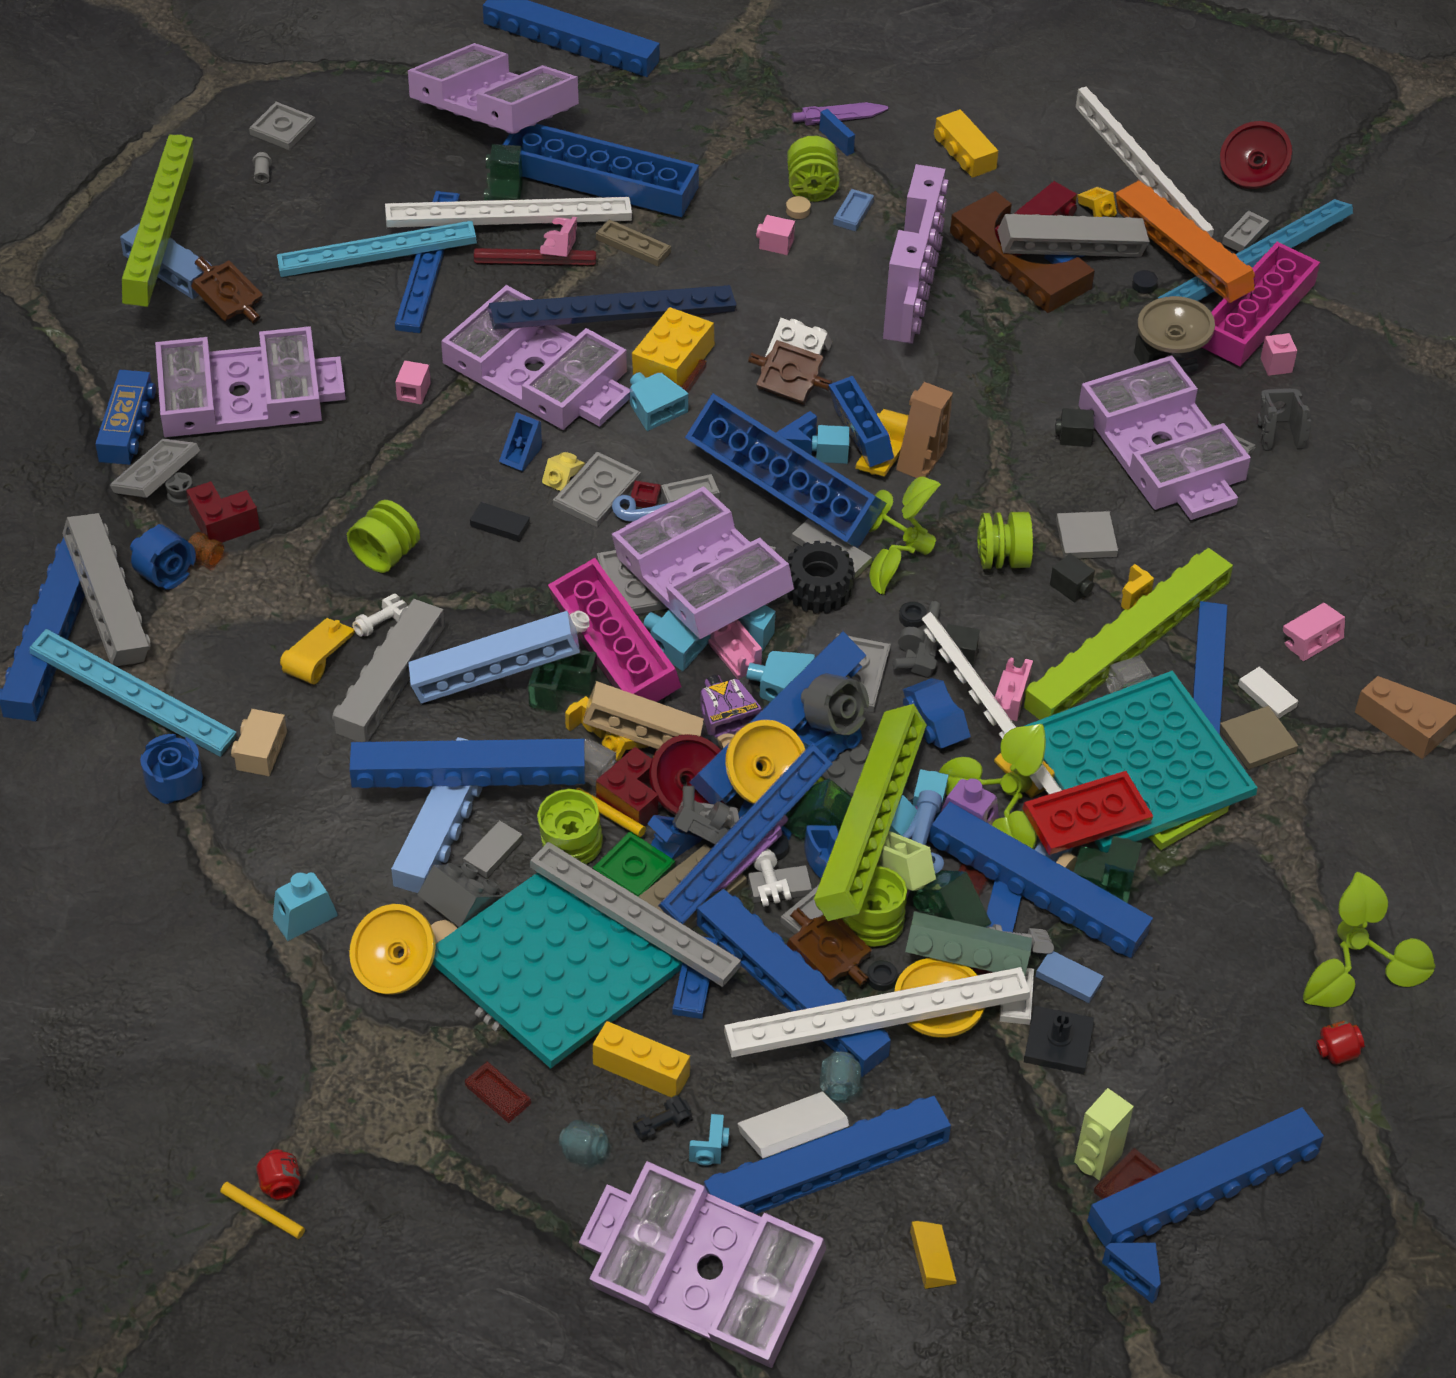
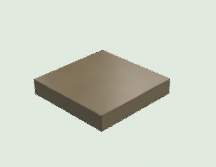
[1220,706,1298,770]

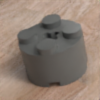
[801,673,869,735]

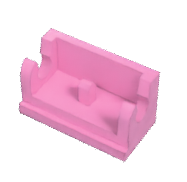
[540,217,577,257]
[1283,603,1345,661]
[708,619,762,679]
[995,657,1033,721]

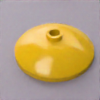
[725,720,805,804]
[349,904,436,995]
[894,958,985,1037]

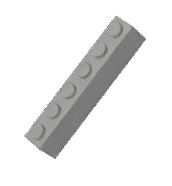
[998,214,1149,257]
[62,513,150,666]
[332,599,445,742]

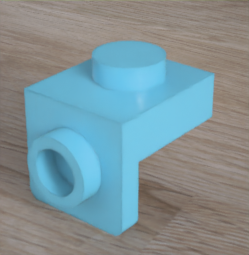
[689,1114,729,1165]

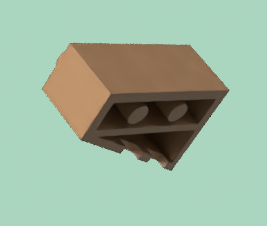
[896,382,953,478]
[1355,676,1456,759]

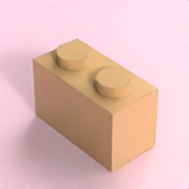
[231,709,287,776]

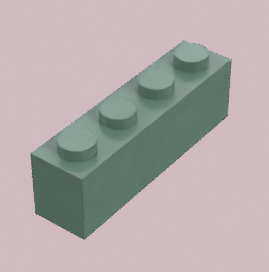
[905,911,1032,976]

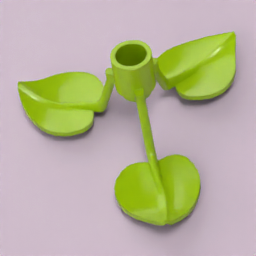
[869,477,941,595]
[939,724,1046,849]
[1303,872,1435,1007]

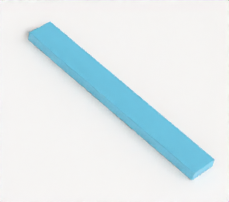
[277,221,477,277]
[29,629,237,757]

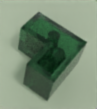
[484,144,523,201]
[528,650,597,712]
[783,778,852,839]
[1073,836,1142,903]
[910,870,992,928]

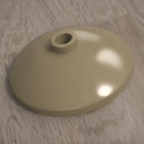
[1137,296,1215,353]

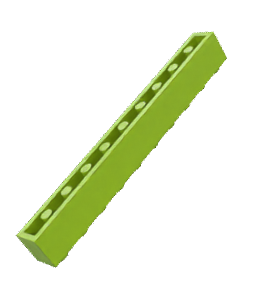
[122,134,193,307]
[1024,548,1233,720]
[814,704,927,921]

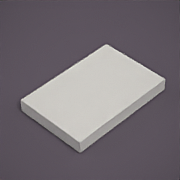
[738,1091,849,1158]

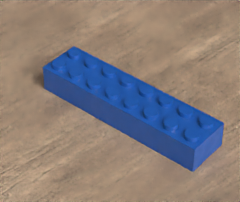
[500,124,699,217]
[685,393,887,548]

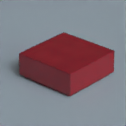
[631,480,661,508]

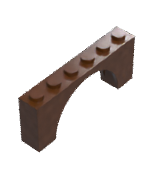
[950,191,1095,313]

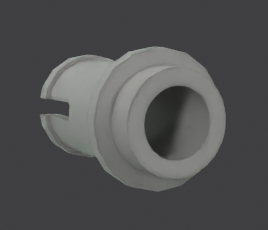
[252,152,272,184]

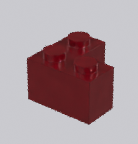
[186,481,260,547]
[596,747,658,827]

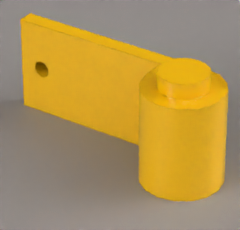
[856,409,909,476]
[280,618,355,684]

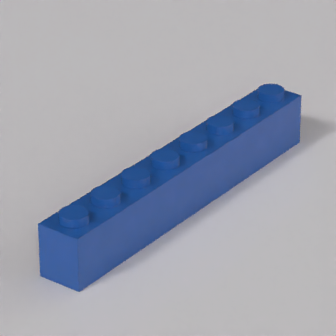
[483,0,660,77]
[0,537,85,722]
[689,631,866,805]
[349,739,585,788]
[928,802,1153,958]
[697,889,891,1077]
[704,1096,951,1214]
[1087,1107,1324,1248]

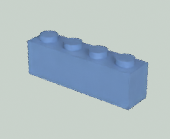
[120,223,212,299]

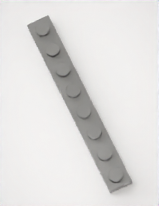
[530,842,741,987]

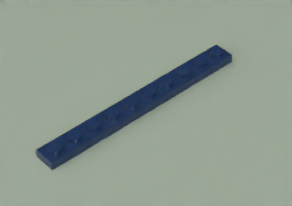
[488,285,737,330]

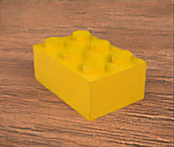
[632,307,715,387]

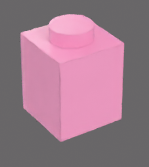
[756,215,795,255]
[1260,333,1297,376]
[395,360,431,404]

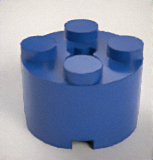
[130,524,196,589]
[140,734,203,804]

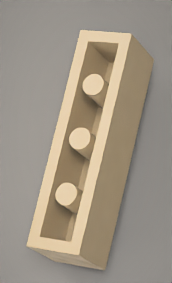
[583,681,704,749]

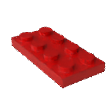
[1022,771,1153,855]

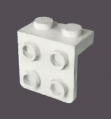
[765,318,832,357]

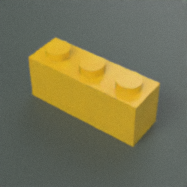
[934,109,998,178]
[593,1021,690,1097]

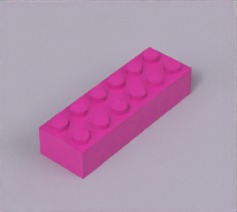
[1202,242,1320,367]
[548,558,681,702]

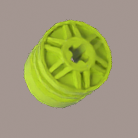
[787,136,839,202]
[347,500,420,573]
[977,512,1033,569]
[537,789,603,864]
[842,866,907,946]

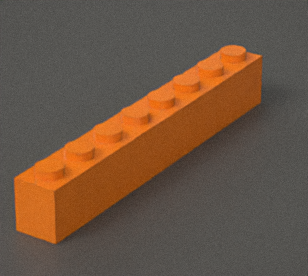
[1115,180,1255,303]

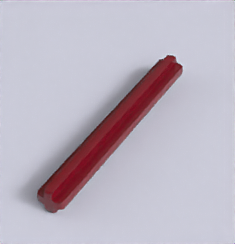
[474,248,596,265]

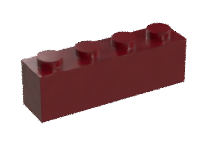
[995,181,1077,258]

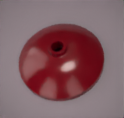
[1220,121,1293,189]
[649,734,723,815]

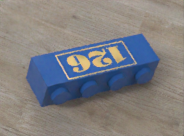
[95,370,156,465]
[829,376,894,467]

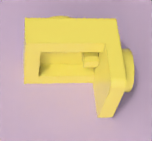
[542,452,585,491]

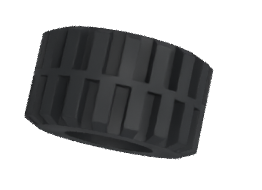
[786,541,854,613]

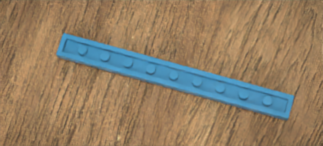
[1158,199,1353,302]

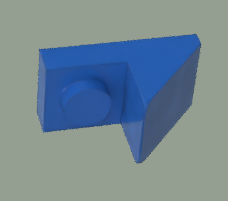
[776,411,817,455]
[648,815,702,860]

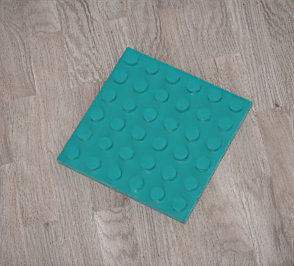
[1025,670,1258,854]
[432,872,683,1068]

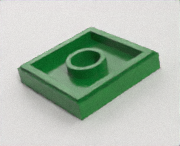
[593,831,675,897]

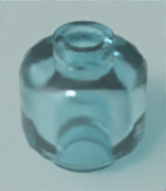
[819,1052,861,1101]
[559,1120,608,1164]

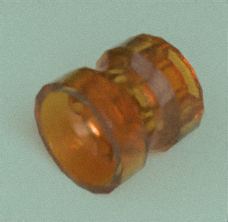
[188,532,224,567]

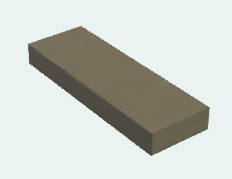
[596,219,671,266]

